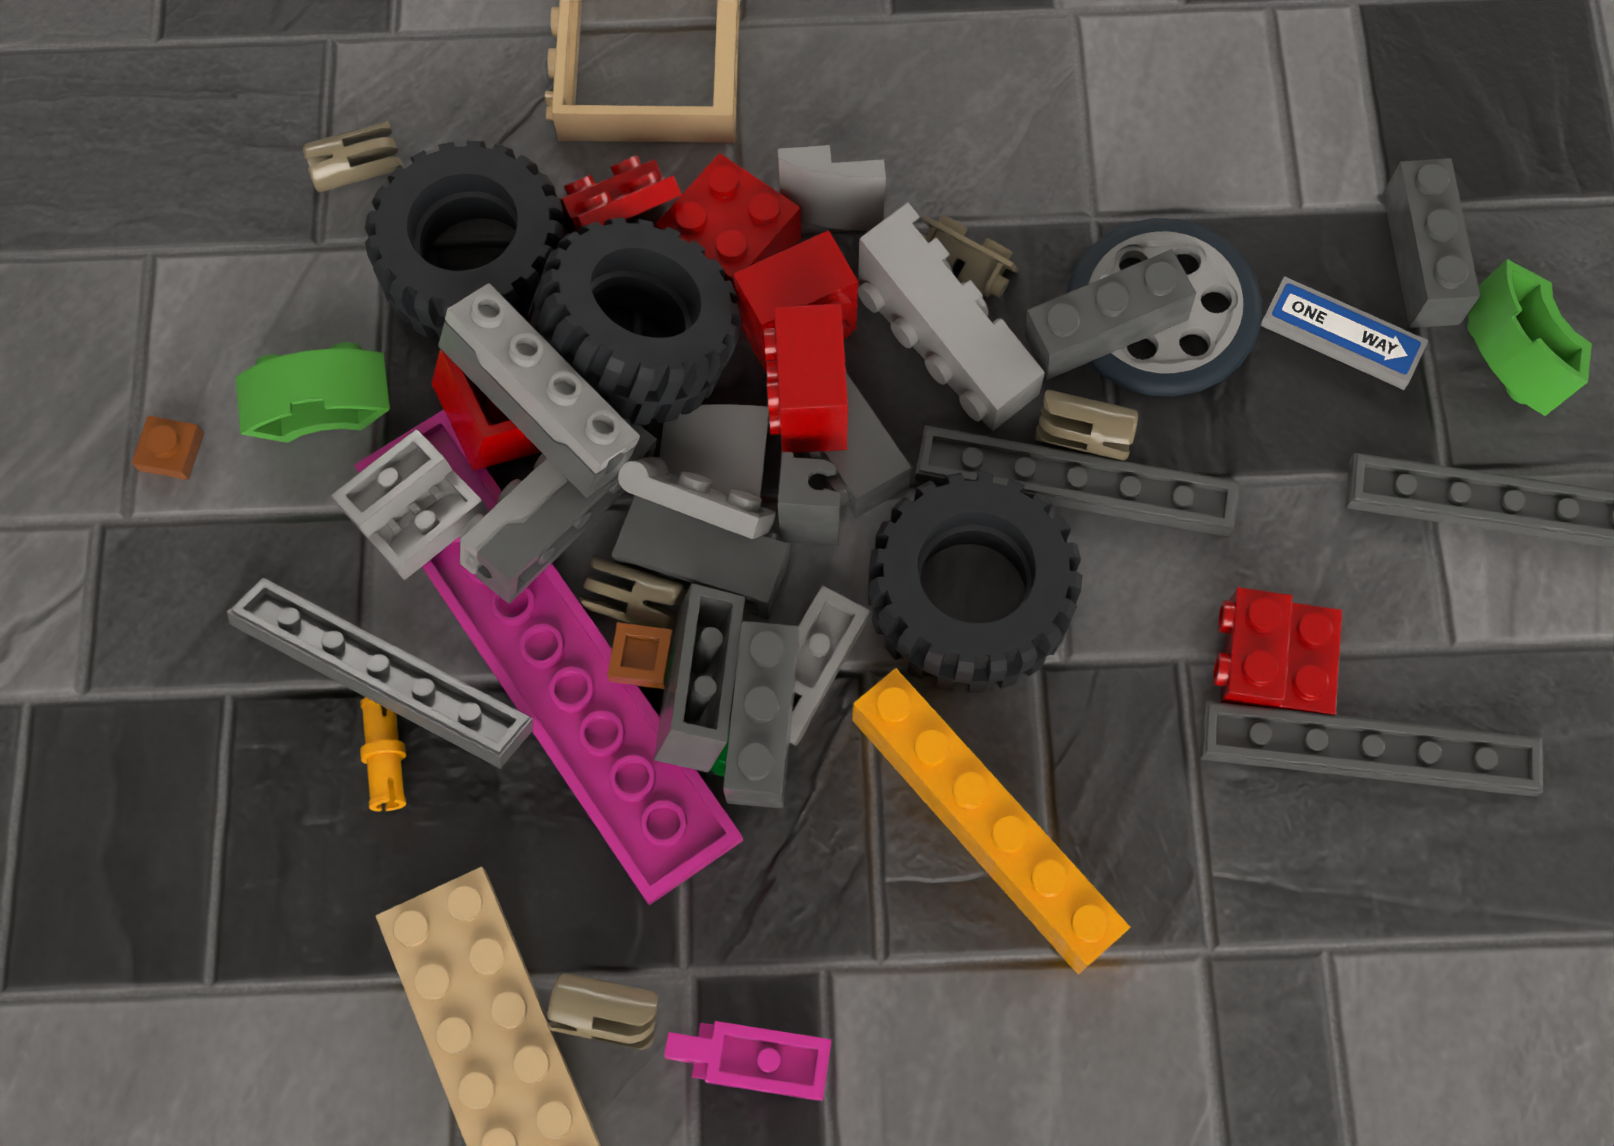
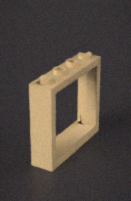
[545,0,740,143]

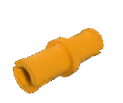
[360,697,406,812]

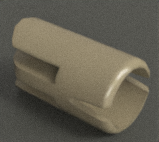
[302,121,404,192]
[1034,389,1139,460]
[579,555,685,630]
[547,973,658,1050]

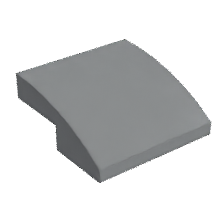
[778,145,886,231]
[659,404,769,499]
[331,429,489,580]

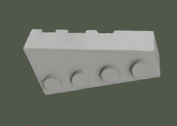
[858,202,1045,431]

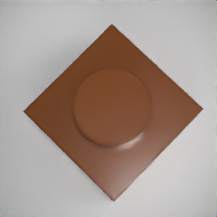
[131,415,204,480]
[607,622,674,689]

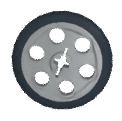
[1066,218,1262,397]

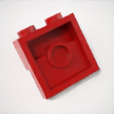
[560,155,682,234]
[1213,587,1343,715]

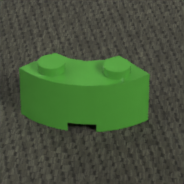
[1467,259,1592,416]
[236,342,390,443]

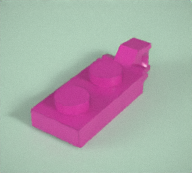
[664,1021,832,1101]

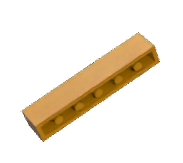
[852,668,1131,975]

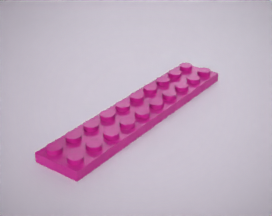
[354,409,743,906]

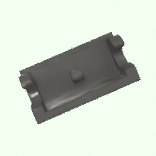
[778,452,840,546]

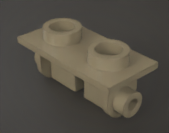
[920,214,1019,298]

